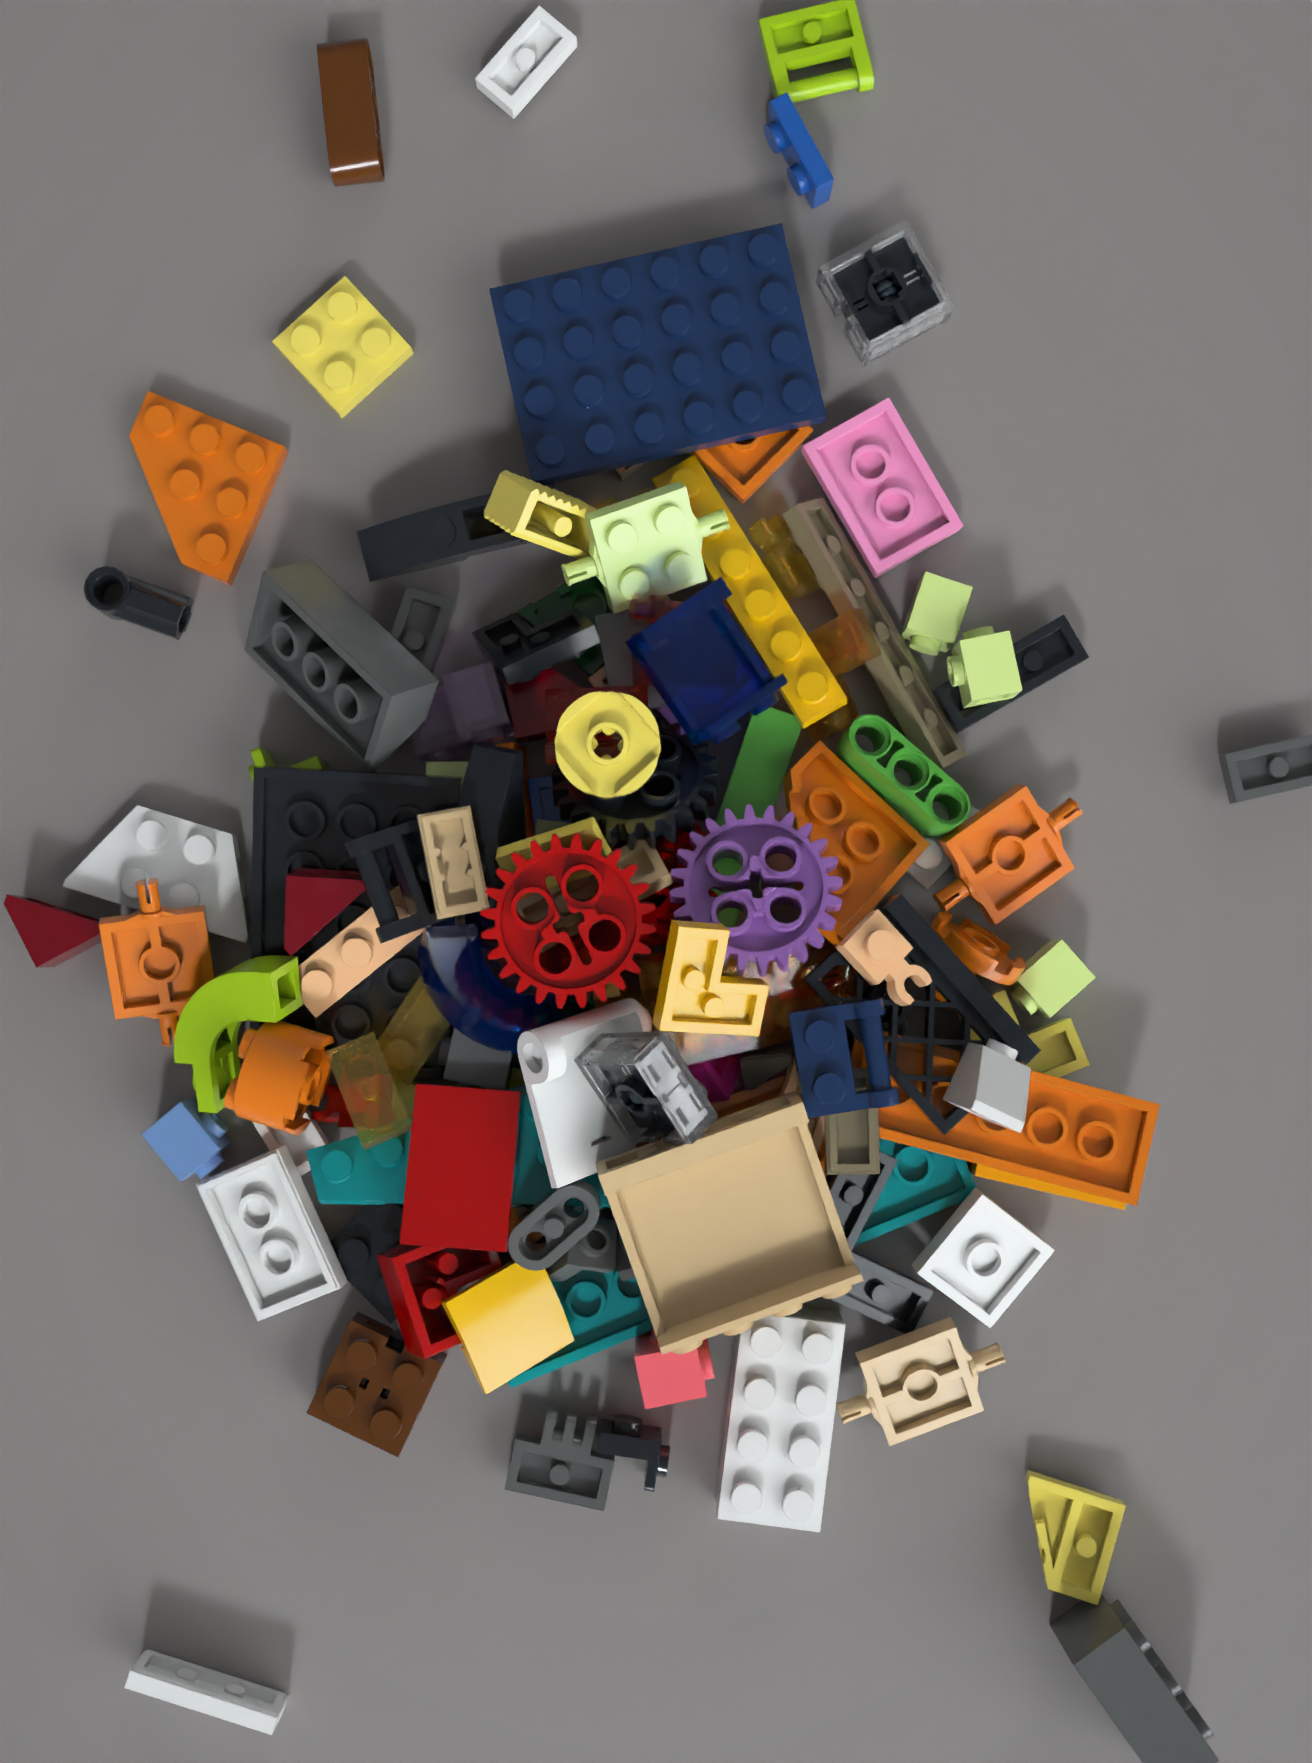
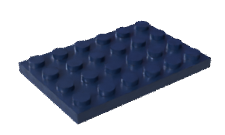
[489,223,826,485]

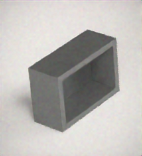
[1049,1594,1219,1763]

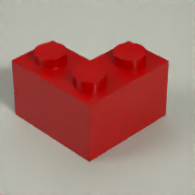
[376,1244,502,1359]

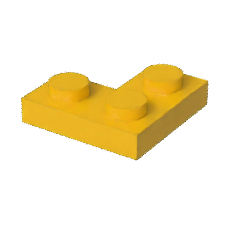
[652,920,769,1036]

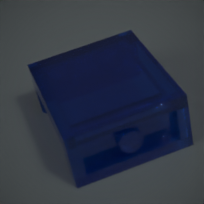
[625,577,788,745]

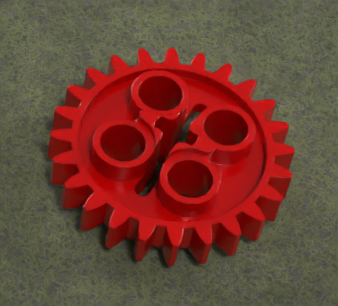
[480,833,656,1009]

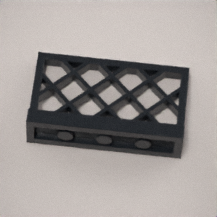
[803,894,1041,1135]

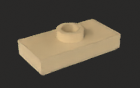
[417,805,490,919]

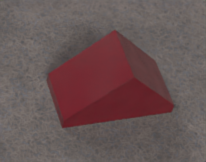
[284,868,366,956]
[4,894,102,968]

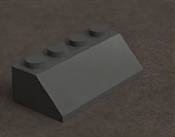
[245,559,439,772]

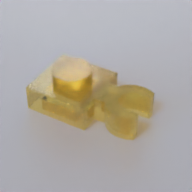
[748,514,821,602]

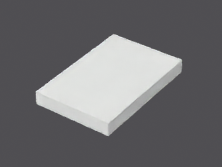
[196,1144,348,1322]

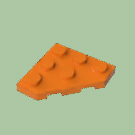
[129,391,288,586]
[783,740,930,947]

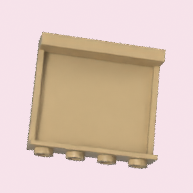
[596,1091,864,1355]

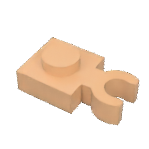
[835,909,932,1006]

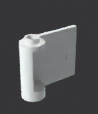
[517,998,652,1188]

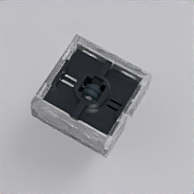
[816,220,955,367]
[574,1031,718,1144]

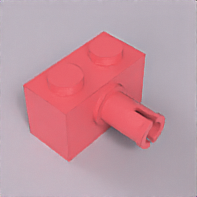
[634,1322,715,1409]

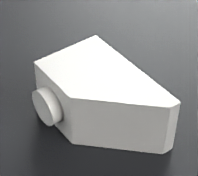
[943,1039,1031,1133]

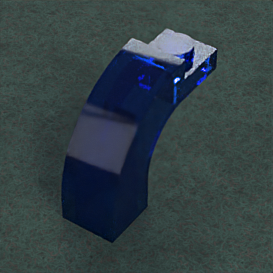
[417,924,595,1054]

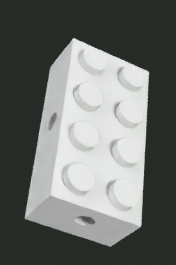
[715,1307,846,1532]

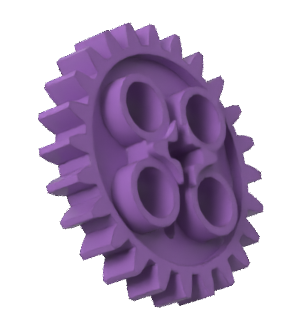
[670,804,843,977]

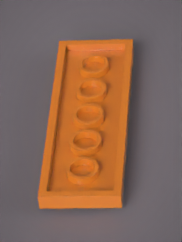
[849,1031,1160,1206]

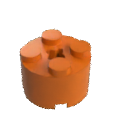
[224,1020,334,1136]

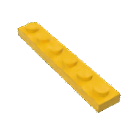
[652,455,847,729]

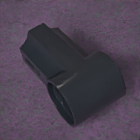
[84,566,193,640]

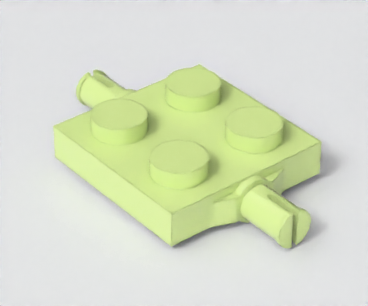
[561,481,730,614]

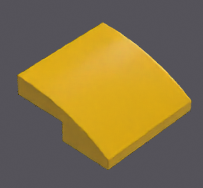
[441,1260,574,1394]

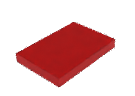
[399,1084,522,1252]

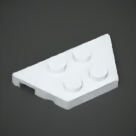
[63,805,251,943]

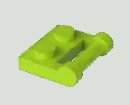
[758,0,874,103]

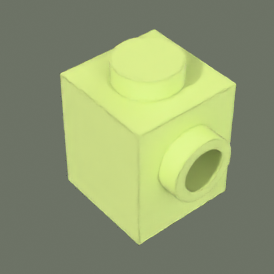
[947,626,1022,708]

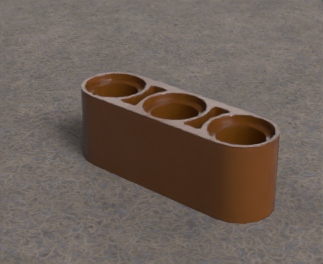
[317,38,385,187]

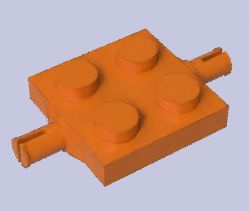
[933,784,1082,925]
[99,878,216,1046]

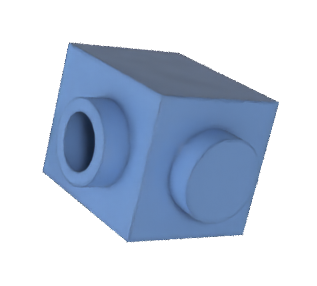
[142,1098,232,1182]

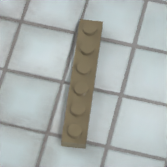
[782,497,968,769]

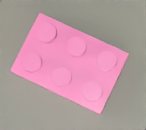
[801,397,963,578]

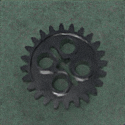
[551,717,718,851]

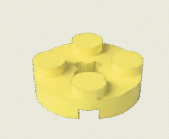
[555,691,661,799]

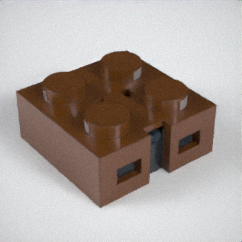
[306,1312,447,1457]

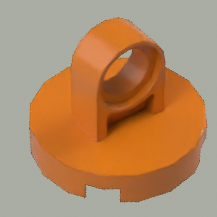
[930,911,1026,1010]

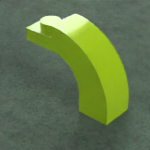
[174,955,303,1114]

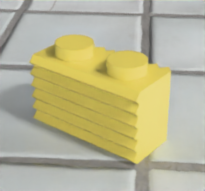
[484,470,597,559]

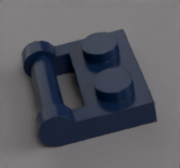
[787,997,900,1118]

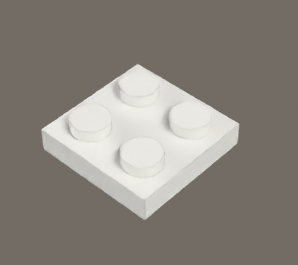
[911,1187,1055,1328]

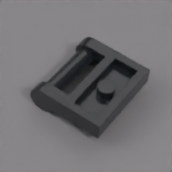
[343,819,455,944]

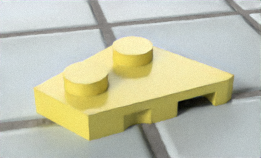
[1025,1470,1126,1605]

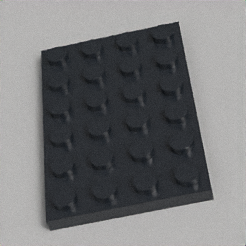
[249,766,463,1079]

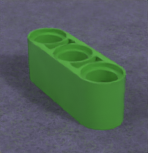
[836,714,971,838]

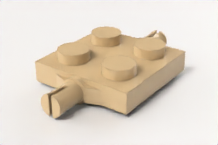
[836,1317,1006,1446]

